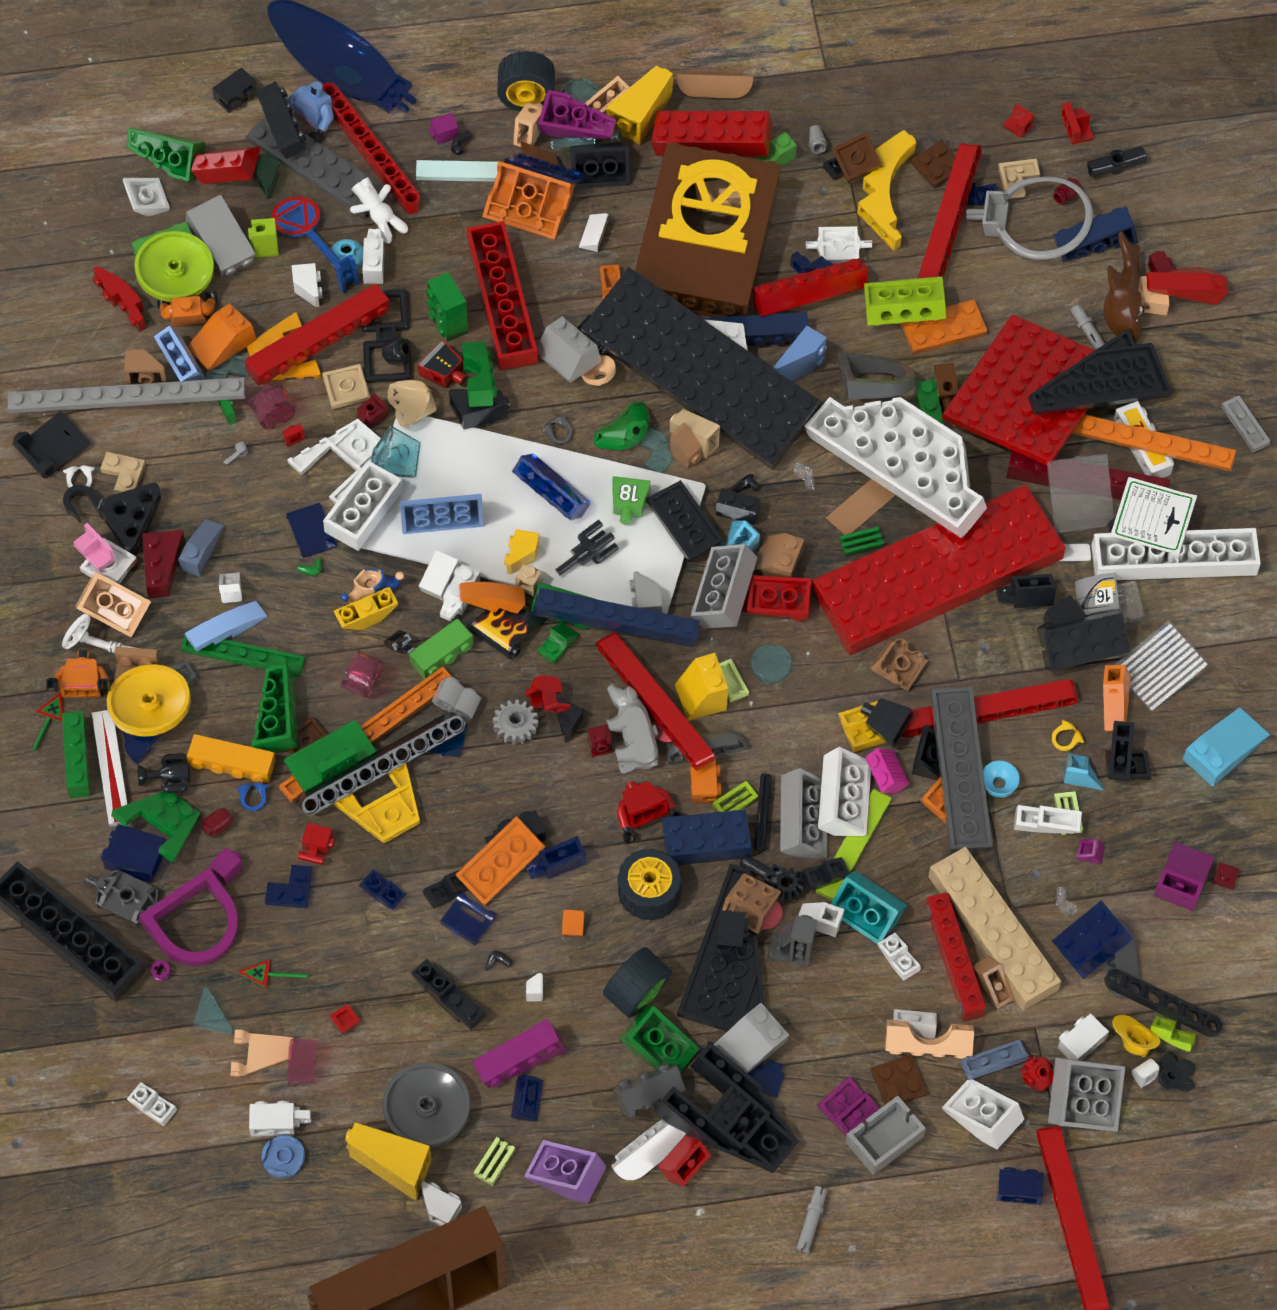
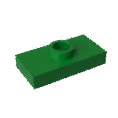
[217,399,236,425]

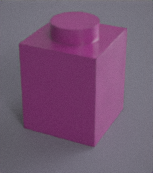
[428,113,459,145]
[209,847,243,885]

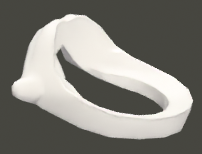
[63,465,95,488]

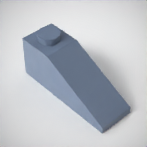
[179,519,224,577]

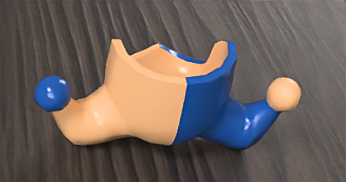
[341,569,404,603]

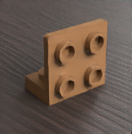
[114,647,159,681]
[722,873,781,934]

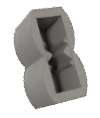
[432,677,481,722]

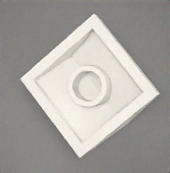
[123,178,170,217]

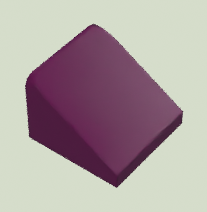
[1076,839,1105,864]

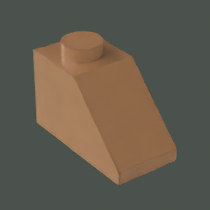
[670,422,702,469]
[972,956,1015,1009]

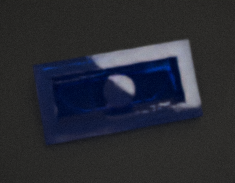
[511,1074,543,1122]

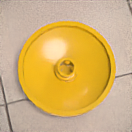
[107,664,191,736]

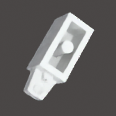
[363,229,385,284]
[440,564,480,621]
[249,1101,311,1136]

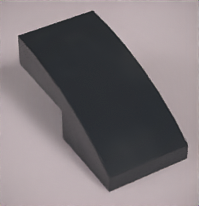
[800,857,850,891]
[422,870,469,909]

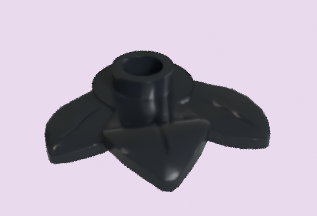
[1158,1052,1195,1092]

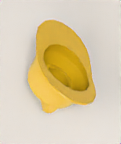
[1112,1015,1160,1057]

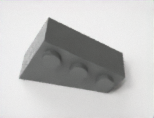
[767,915,817,967]
[613,1062,686,1117]

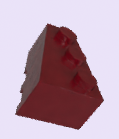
[142,530,185,599]

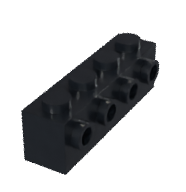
[255,81,307,159]

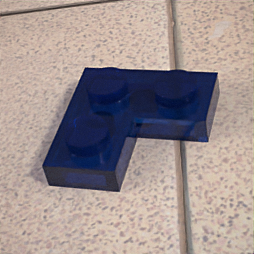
[265,865,313,909]

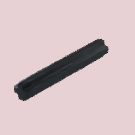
[754,773,772,852]

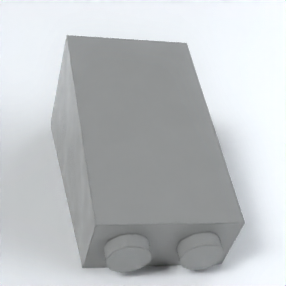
[185,195,255,277]

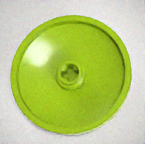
[135,231,214,302]

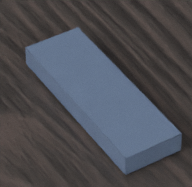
[960,1039,1029,1080]

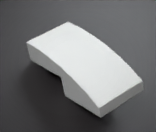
[878,933,921,981]
[127,1082,177,1126]

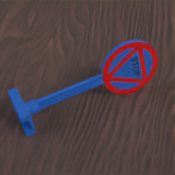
[271,197,360,293]

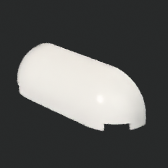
[611,1119,686,1180]

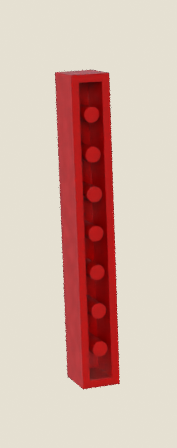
[245,283,389,387]

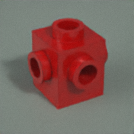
[1020,1056,1054,1091]

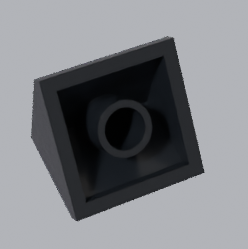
[912,725,941,780]

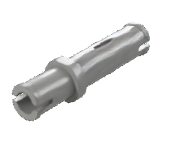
[1070,304,1105,350]
[796,1186,828,1253]

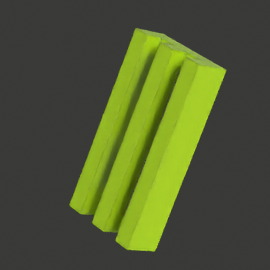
[712,781,759,812]

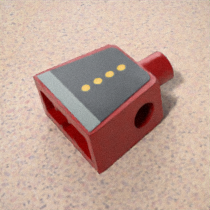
[418,340,467,388]

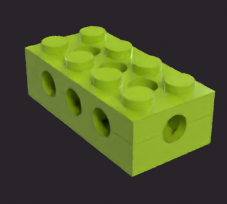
[864,277,946,326]

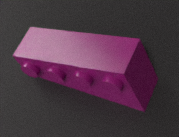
[472,1018,569,1088]

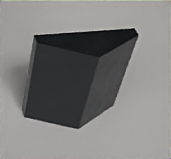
[1105,750,1152,780]

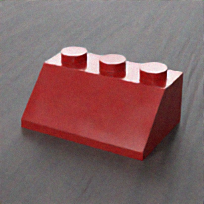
[191,146,261,184]

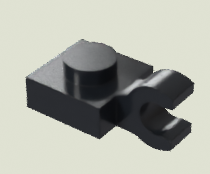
[384,630,414,654]

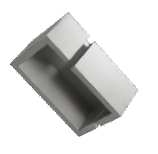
[845,1096,926,1175]

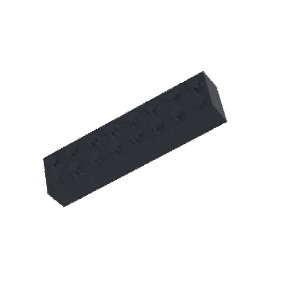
[0,861,145,1002]

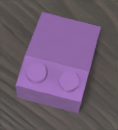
[524,1140,606,1204]

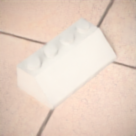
[818,747,871,836]

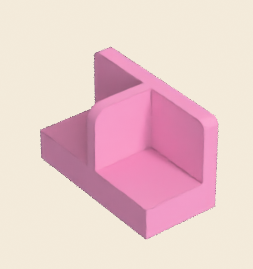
[73,523,115,572]

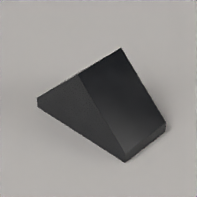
[556,697,583,743]

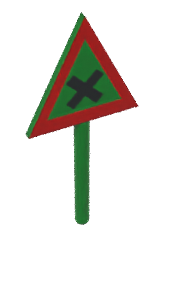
[33,692,63,751]
[237,959,309,988]

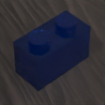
[996,1167,1044,1205]

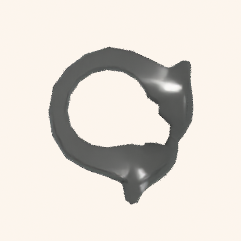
[541,416,572,445]

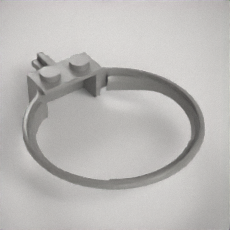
[966,177,1093,260]

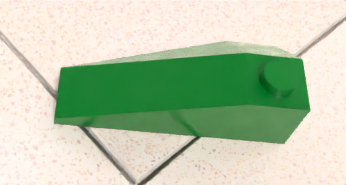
[126,128,205,182]

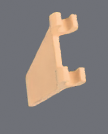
[230,1030,293,1077]

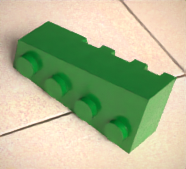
[251,664,298,752]

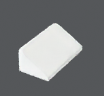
[579,213,609,252]
[893,1009,937,1039]

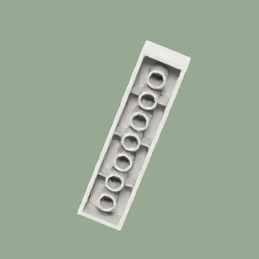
[1091,528,1261,580]

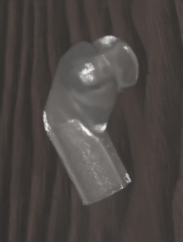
[793,463,815,490]
[1056,887,1078,916]

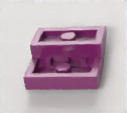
[816,1076,880,1136]

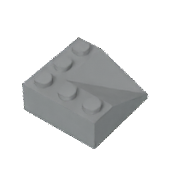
[1048,1058,1125,1132]

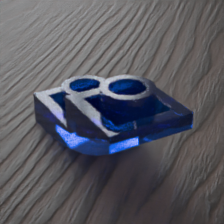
[966,183,998,206]
[359,869,407,910]

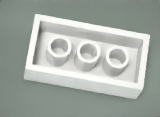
[323,461,403,551]

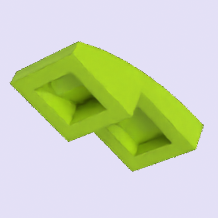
[1151,1016,1196,1052]

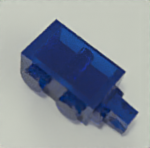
[526,836,586,880]

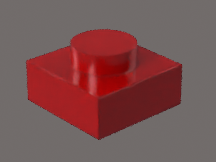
[282,423,305,448]
[330,1004,360,1035]

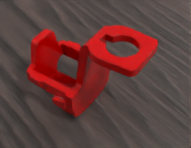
[525,675,571,713]

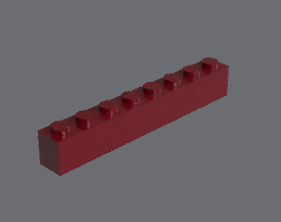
[1006,450,1170,500]

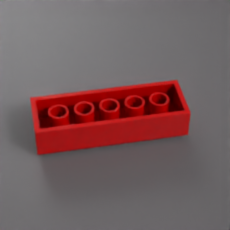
[651,111,773,156]

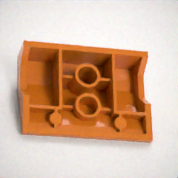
[482,161,575,240]

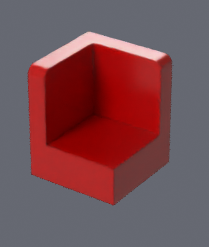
[1004,104,1034,138]

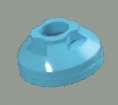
[331,239,363,269]
[983,761,1019,798]

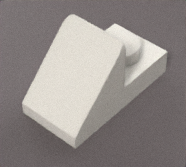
[219,572,242,603]

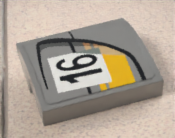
[1075,572,1119,617]

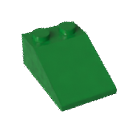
[619,1006,700,1073]

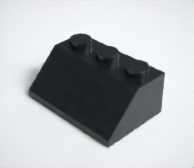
[570,142,630,188]

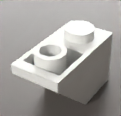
[292,263,323,307]
[798,902,844,937]
[421,1181,462,1226]

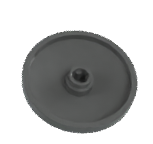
[383,1062,470,1148]

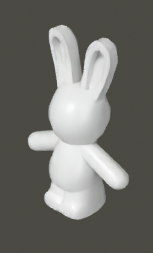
[350,177,408,244]

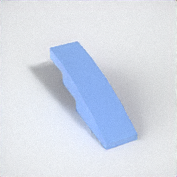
[185,601,267,651]

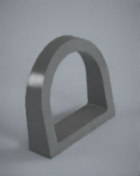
[838,353,916,400]

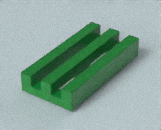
[839,527,884,557]

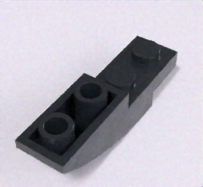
[411,959,486,1030]

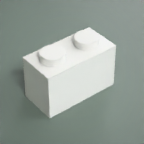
[419,550,460,601]
[1058,1013,1109,1061]

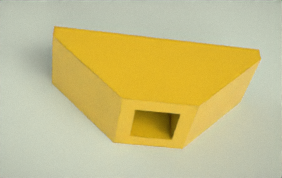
[334,587,398,630]

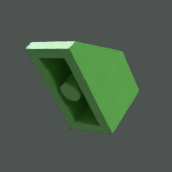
[756,132,797,166]

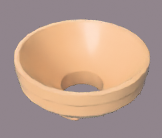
[581,355,616,386]

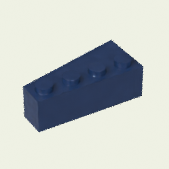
[1053,206,1138,262]

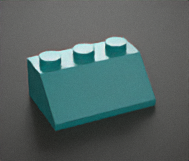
[831,871,907,944]

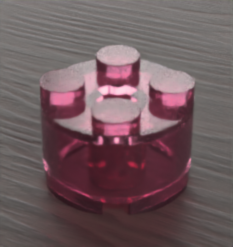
[248,384,296,429]
[341,650,384,699]

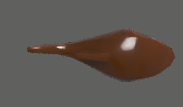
[1103,231,1145,343]

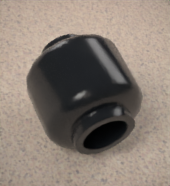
[382,338,412,365]

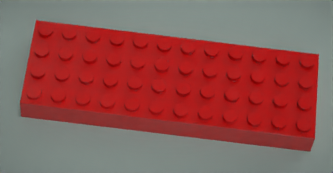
[811,484,1066,656]

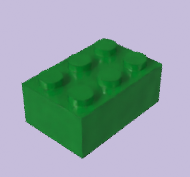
[426,272,468,342]

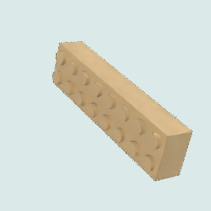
[928,847,1061,1011]

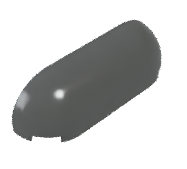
[667,729,749,765]
[1102,917,1139,998]

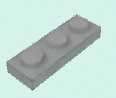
[1221,396,1271,453]

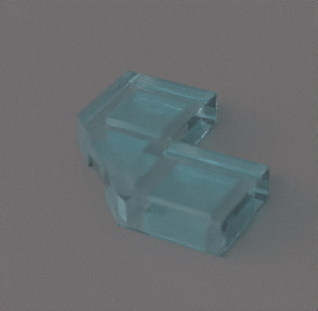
[206,355,248,380]
[637,428,672,474]

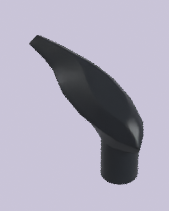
[729,474,760,492]

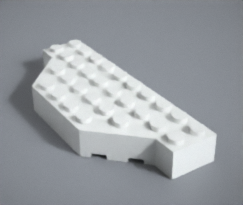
[804,397,987,538]

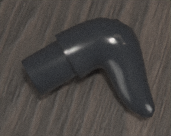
[485,951,513,970]

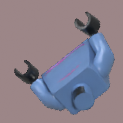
[287,82,334,143]

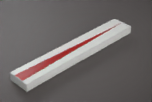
[92,710,127,827]

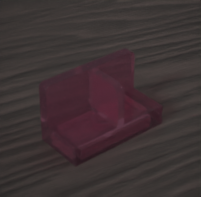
[287,1039,317,1087]

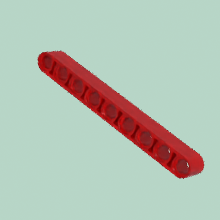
[322,83,420,214]
[918,143,981,279]
[596,632,715,771]
[901,679,1079,738]
[1036,1125,1109,1310]

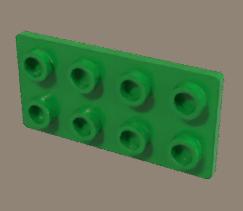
[284,720,376,793]

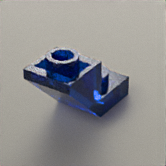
[790,251,833,274]

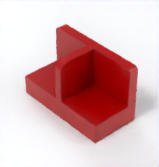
[1061,102,1094,145]

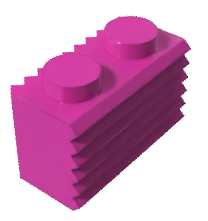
[865,748,909,795]

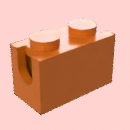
[690,756,721,804]

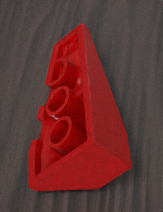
[1146,267,1228,305]

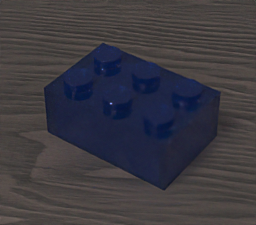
[1051,900,1133,979]

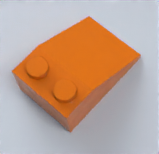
[187,303,257,371]

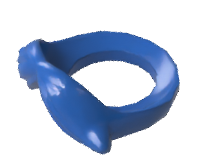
[236,782,269,811]

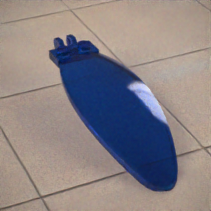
[267,0,417,114]

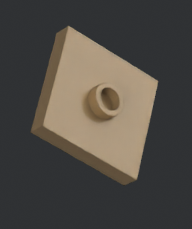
[322,364,370,409]

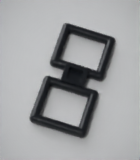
[362,289,412,383]

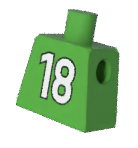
[612,476,651,525]

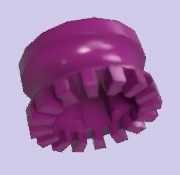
[151,960,171,982]

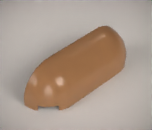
[677,70,753,98]

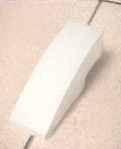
[1014,805,1082,833]

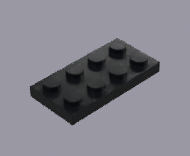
[646,480,724,563]

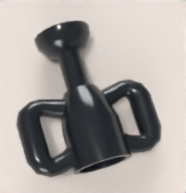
[137,753,190,793]

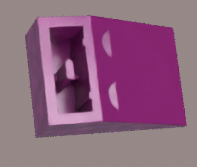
[1154,842,1215,911]

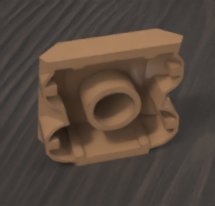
[870,638,928,691]

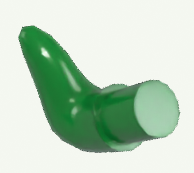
[298,557,322,576]

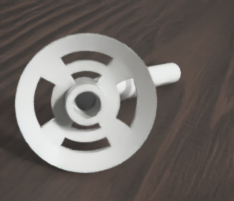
[62,614,135,654]

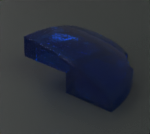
[123,731,163,765]

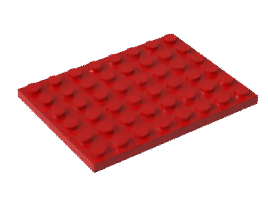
[942,314,1095,467]

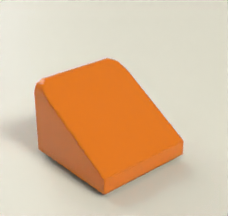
[562,910,584,937]

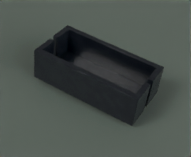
[1037,610,1130,671]

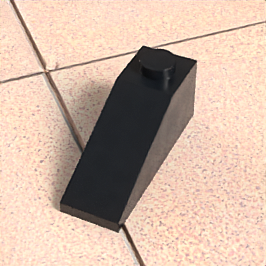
[1108,721,1135,781]

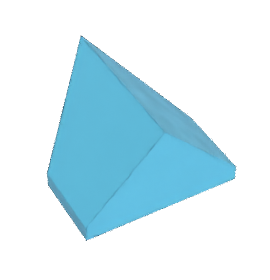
[726,521,760,552]
[1063,753,1105,791]

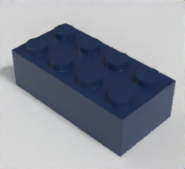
[662,809,751,865]

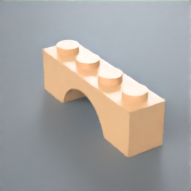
[885,1020,974,1059]

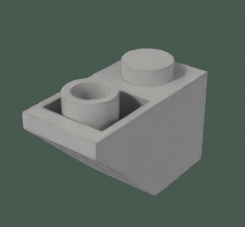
[630,571,662,613]

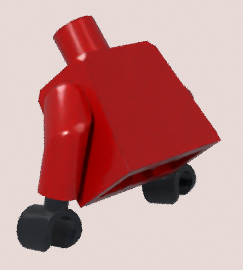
[617,781,683,844]

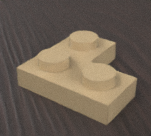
[998,159,1040,199]
[100,452,146,494]

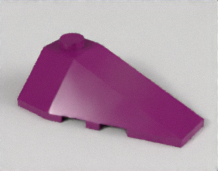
[538,90,616,138]

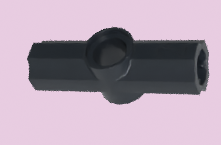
[1087,146,1147,178]

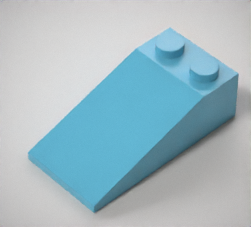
[1183,707,1270,787]

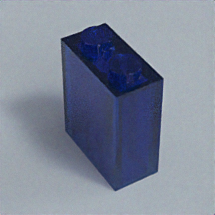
[101,824,166,883]

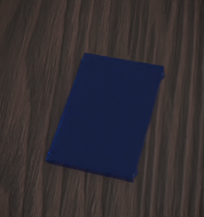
[286,503,337,558]

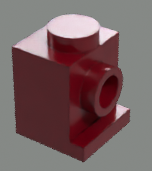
[1147,251,1177,272]
[356,393,388,429]
[587,724,613,758]

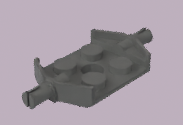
[85,869,170,928]

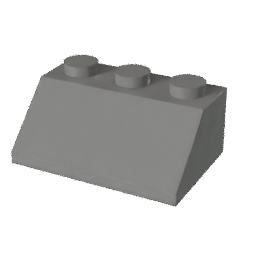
[537,316,601,383]

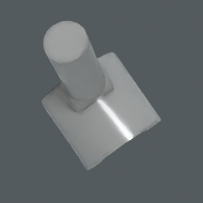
[223,441,248,465]

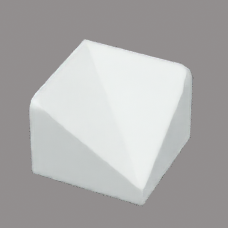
[526,973,543,1002]

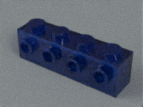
[512,453,591,520]

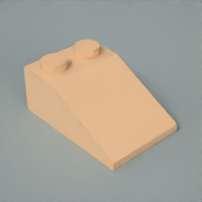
[75,571,151,637]

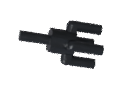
[555,519,619,576]

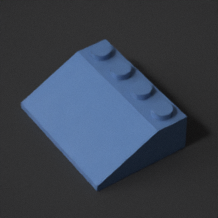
[400,494,483,534]

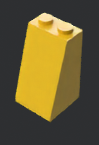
[607,66,673,145]
[345,1123,431,1200]

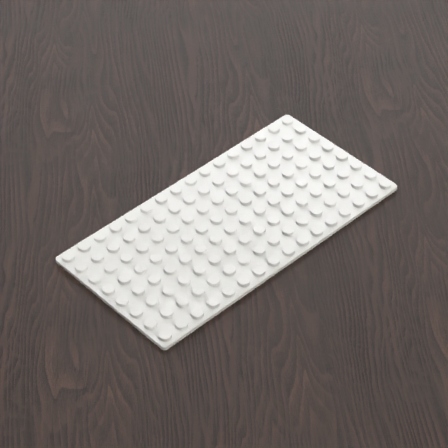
[361,413,706,614]

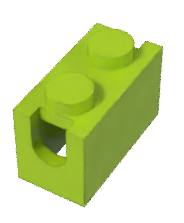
[248,218,279,258]

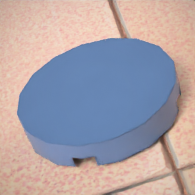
[261,1135,306,1179]

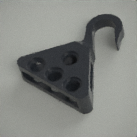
[63,483,161,556]

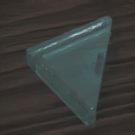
[550,137,595,149]
[193,987,233,1035]

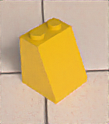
[675,653,728,721]

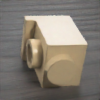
[515,564,543,596]

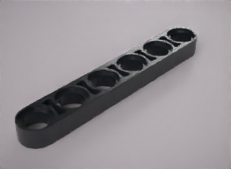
[1104,969,1223,1037]

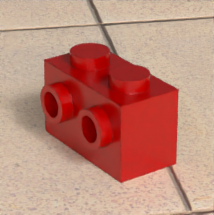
[657,1135,711,1187]

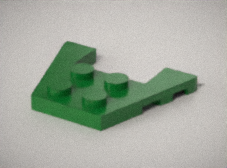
[111,791,200,863]

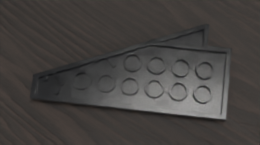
[1028,329,1173,415]
[677,863,764,1032]

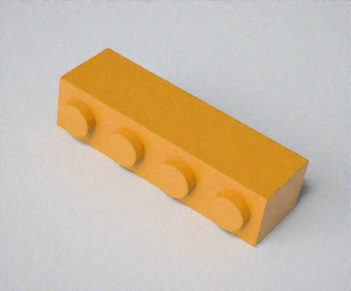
[187,734,276,783]

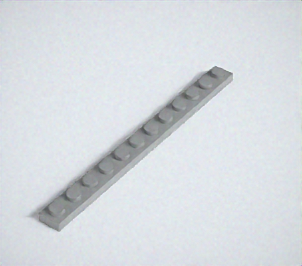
[7,377,246,414]

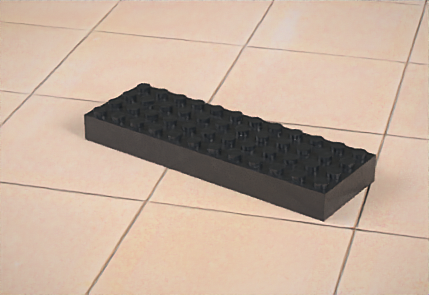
[581,267,820,470]

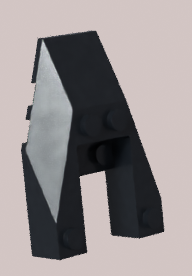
[653,1042,799,1173]

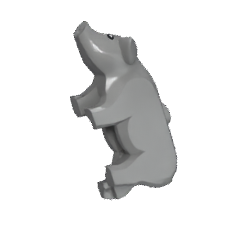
[606,683,658,774]

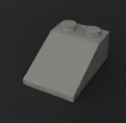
[714,1003,789,1073]

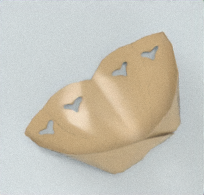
[387,380,437,428]

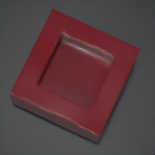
[1212,862,1240,890]

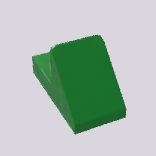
[538,623,579,664]

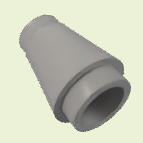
[809,125,828,154]

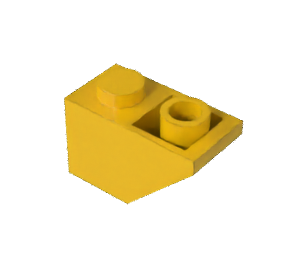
[504,529,540,574]

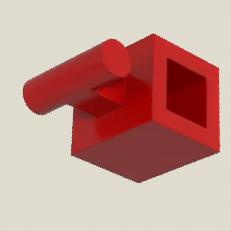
[298,823,335,865]

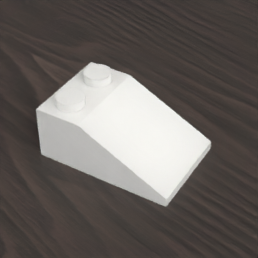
[942,1079,1024,1149]

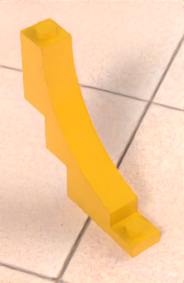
[857,130,916,251]

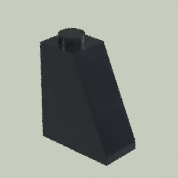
[449,389,510,430]

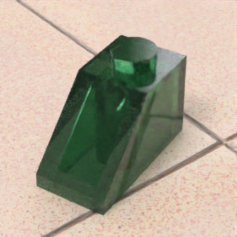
[253,151,280,199]

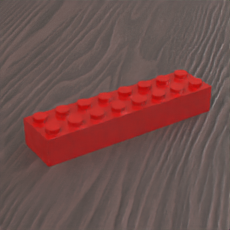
[466,221,538,371]

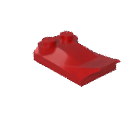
[741,575,811,621]

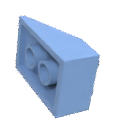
[773,326,827,382]

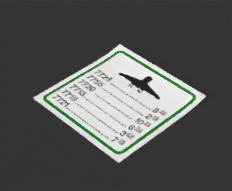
[1110,477,1197,554]

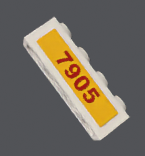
[1114,401,1174,478]

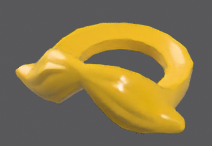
[1051,720,1084,752]

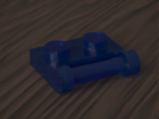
[440,892,497,946]

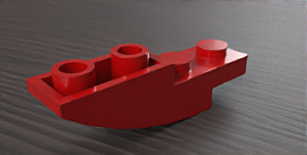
[92,266,146,332]

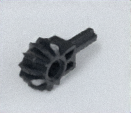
[740,855,804,904]

